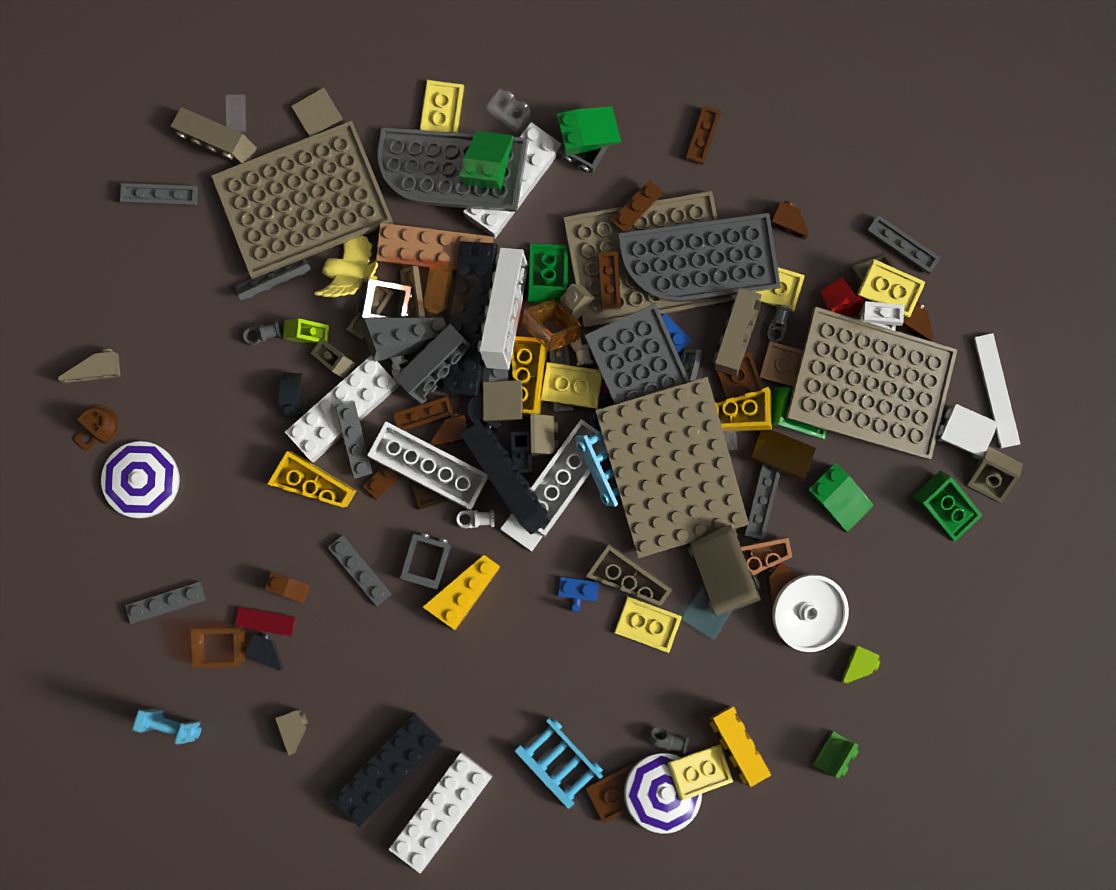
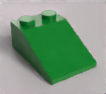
[557,106,621,156]
[460,131,514,190]
[528,243,568,304]
[771,387,827,439]
[806,463,874,532]
[913,470,983,541]

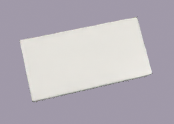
[501,514,543,551]

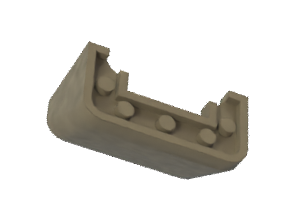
[688,524,761,616]

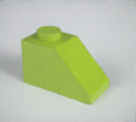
[283,318,329,344]
[840,646,880,683]

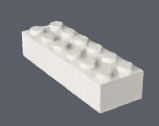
[464,122,562,239]
[478,248,529,370]
[285,355,399,463]
[531,419,606,537]
[367,422,489,511]
[389,752,493,874]

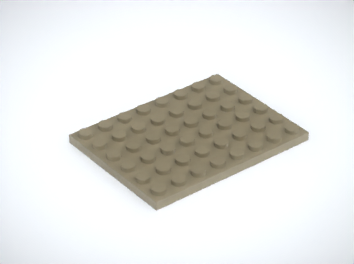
[212,121,393,279]
[564,191,734,329]
[786,307,958,460]
[595,376,749,558]

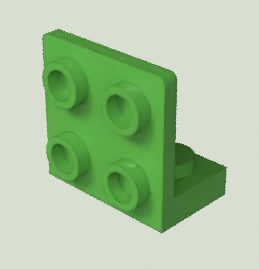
[813,731,859,779]

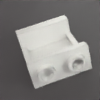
[857,301,904,331]
[937,404,998,459]

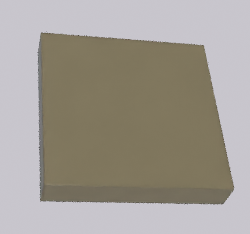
[292,88,343,137]
[483,380,523,421]

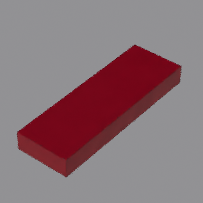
[235,607,296,637]

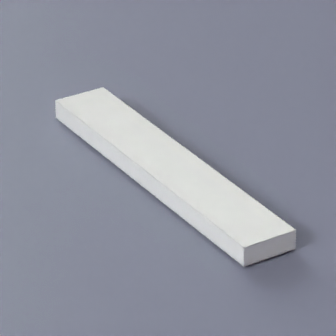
[973,333,1020,449]

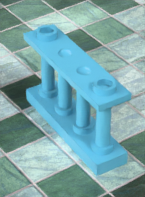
[575,431,619,506]
[133,708,202,744]
[515,718,603,809]

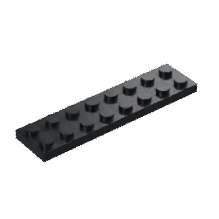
[441,241,498,396]

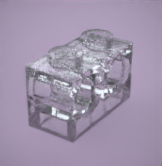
[487,88,531,133]

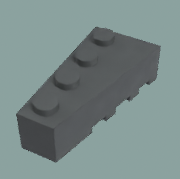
[362,318,447,362]
[395,324,471,404]

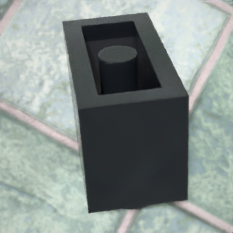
[244,632,284,671]

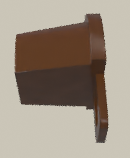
[75,405,119,451]

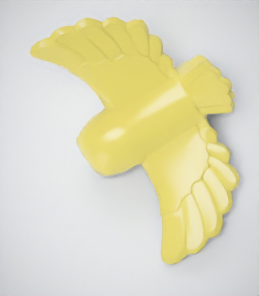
[314,235,378,297]

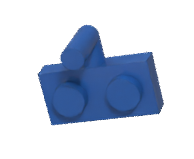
[662,313,691,353]
[558,577,599,612]

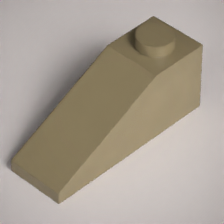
[58,349,121,383]

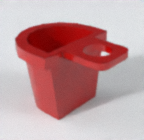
[821,278,865,317]

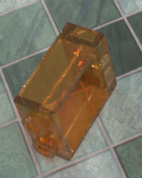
[423,259,454,314]
[522,299,582,351]
[191,625,246,668]

